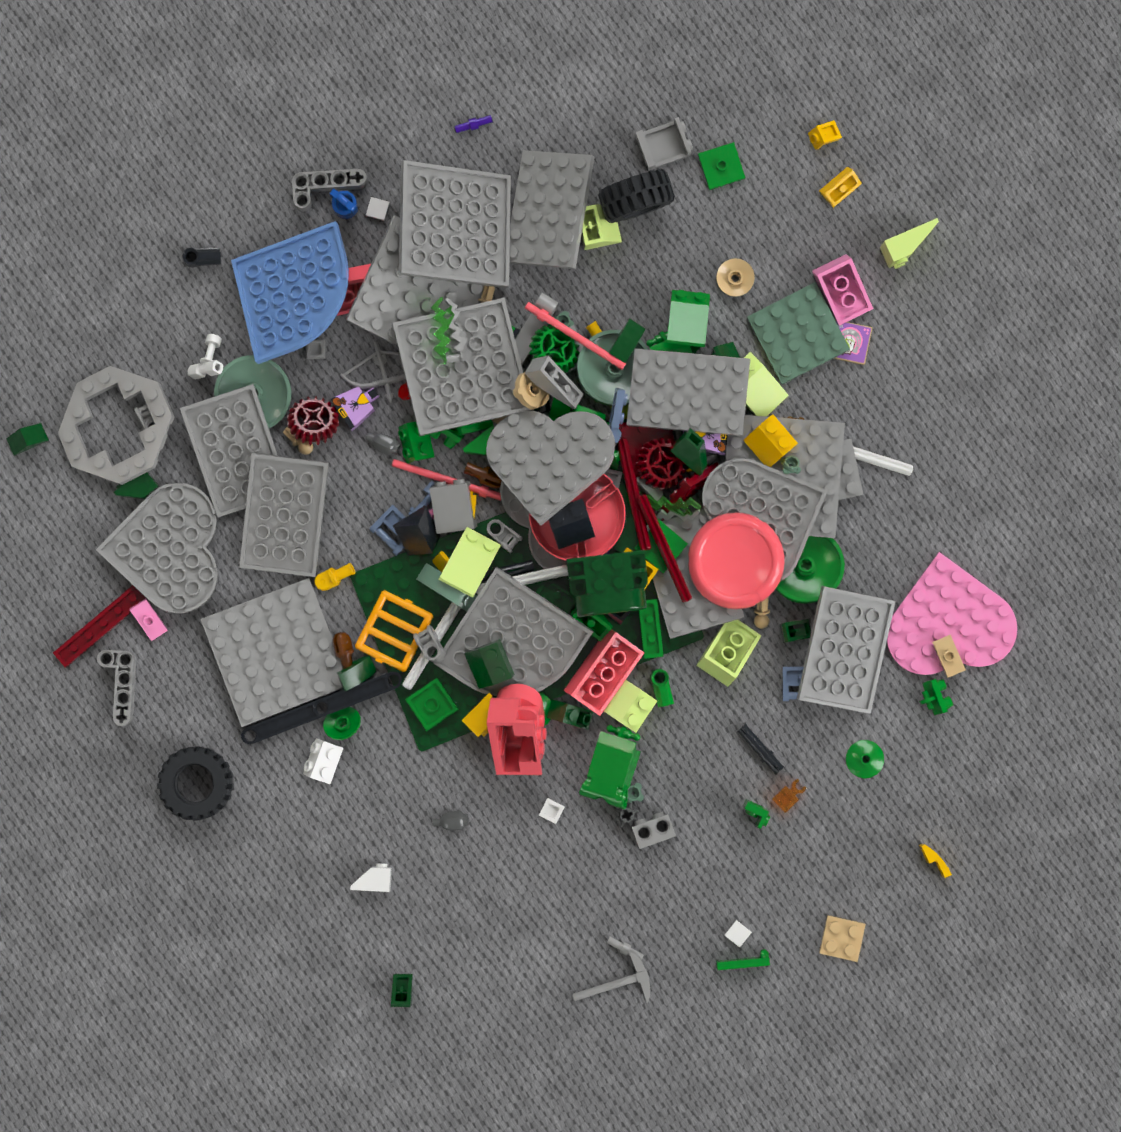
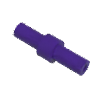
[454,115,493,133]

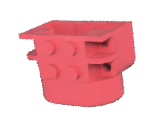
[487,684,547,775]

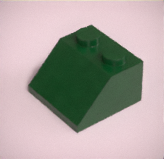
[464,639,515,689]

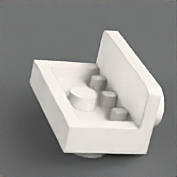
[303,738,343,784]

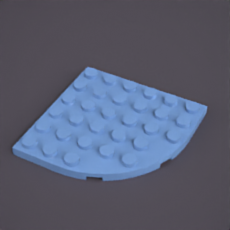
[231,221,349,364]

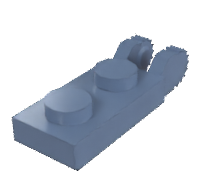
[609,388,628,443]

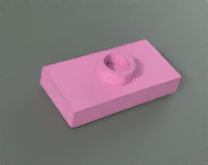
[130,599,168,641]

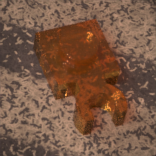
[772,779,806,813]

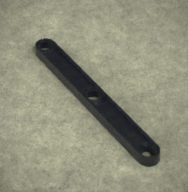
[241,672,403,744]

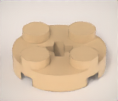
[513,372,550,410]

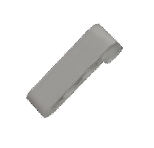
[292,169,368,212]
[515,293,559,366]
[97,650,136,726]

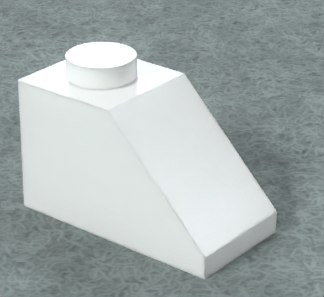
[350,863,392,892]

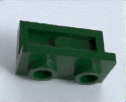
[536,579,575,614]

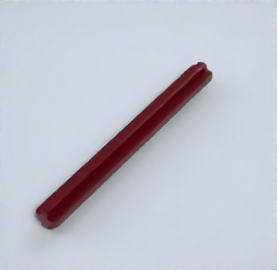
[617,439,651,551]
[636,494,692,602]

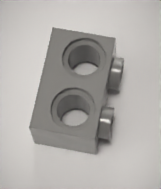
[631,811,676,849]

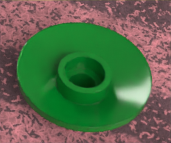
[323,707,361,740]
[846,740,884,778]

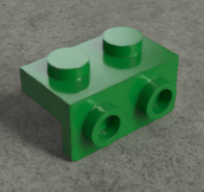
[398,422,435,464]

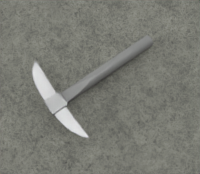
[572,950,650,1003]

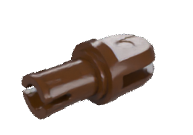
[464,462,502,488]
[332,632,354,669]

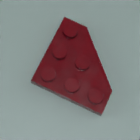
[660,462,719,521]

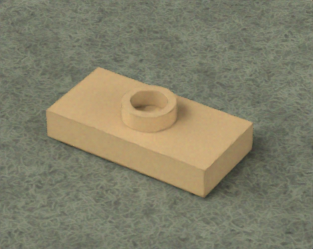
[932,635,966,678]

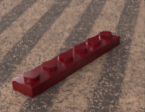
[53,585,147,668]

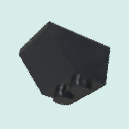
[548,498,595,549]

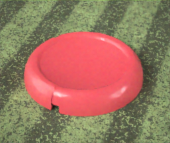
[529,474,626,561]
[688,513,785,609]

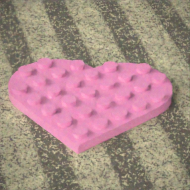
[887,552,1017,675]

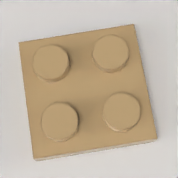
[819,915,866,962]

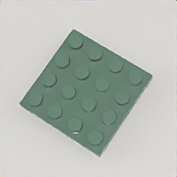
[747,282,850,385]

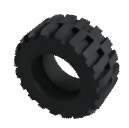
[598,169,675,223]
[157,746,234,821]

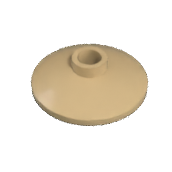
[716,258,755,297]

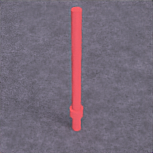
[525,302,626,370]
[392,459,501,501]

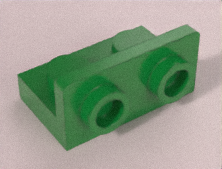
[743,799,770,829]

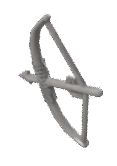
[340,341,405,404]

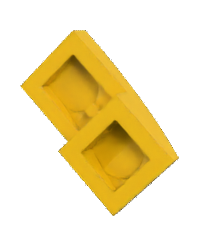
[919,844,952,878]

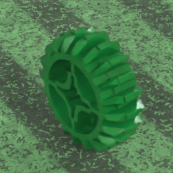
[529,324,580,373]

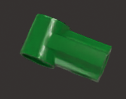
[650,669,674,708]

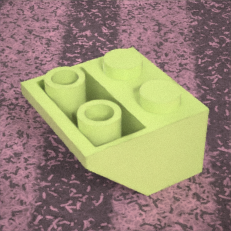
[581,204,622,250]

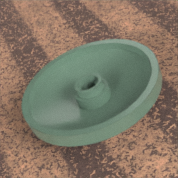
[577,330,649,406]
[214,355,292,428]

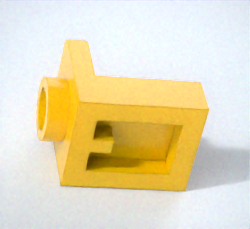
[808,120,842,150]

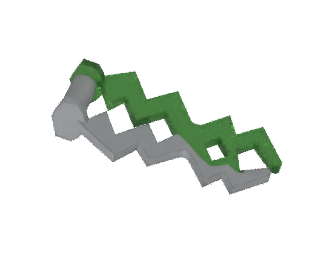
[431,297,467,364]
[647,494,701,521]

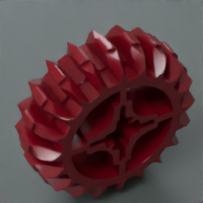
[287,396,339,446]
[635,438,686,490]

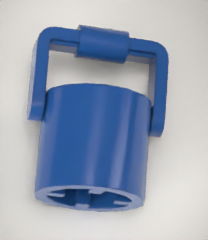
[329,188,358,219]

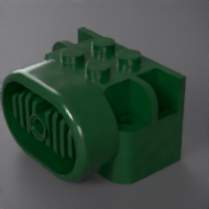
[566,550,648,617]

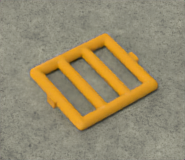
[355,590,433,672]

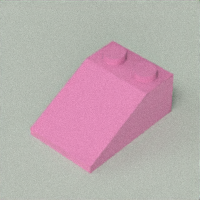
[812,254,873,326]

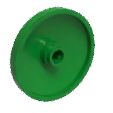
[776,536,845,604]

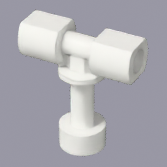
[188,334,223,379]

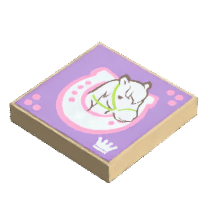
[834,319,872,365]

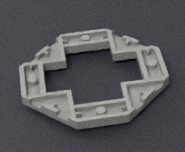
[58,366,174,485]

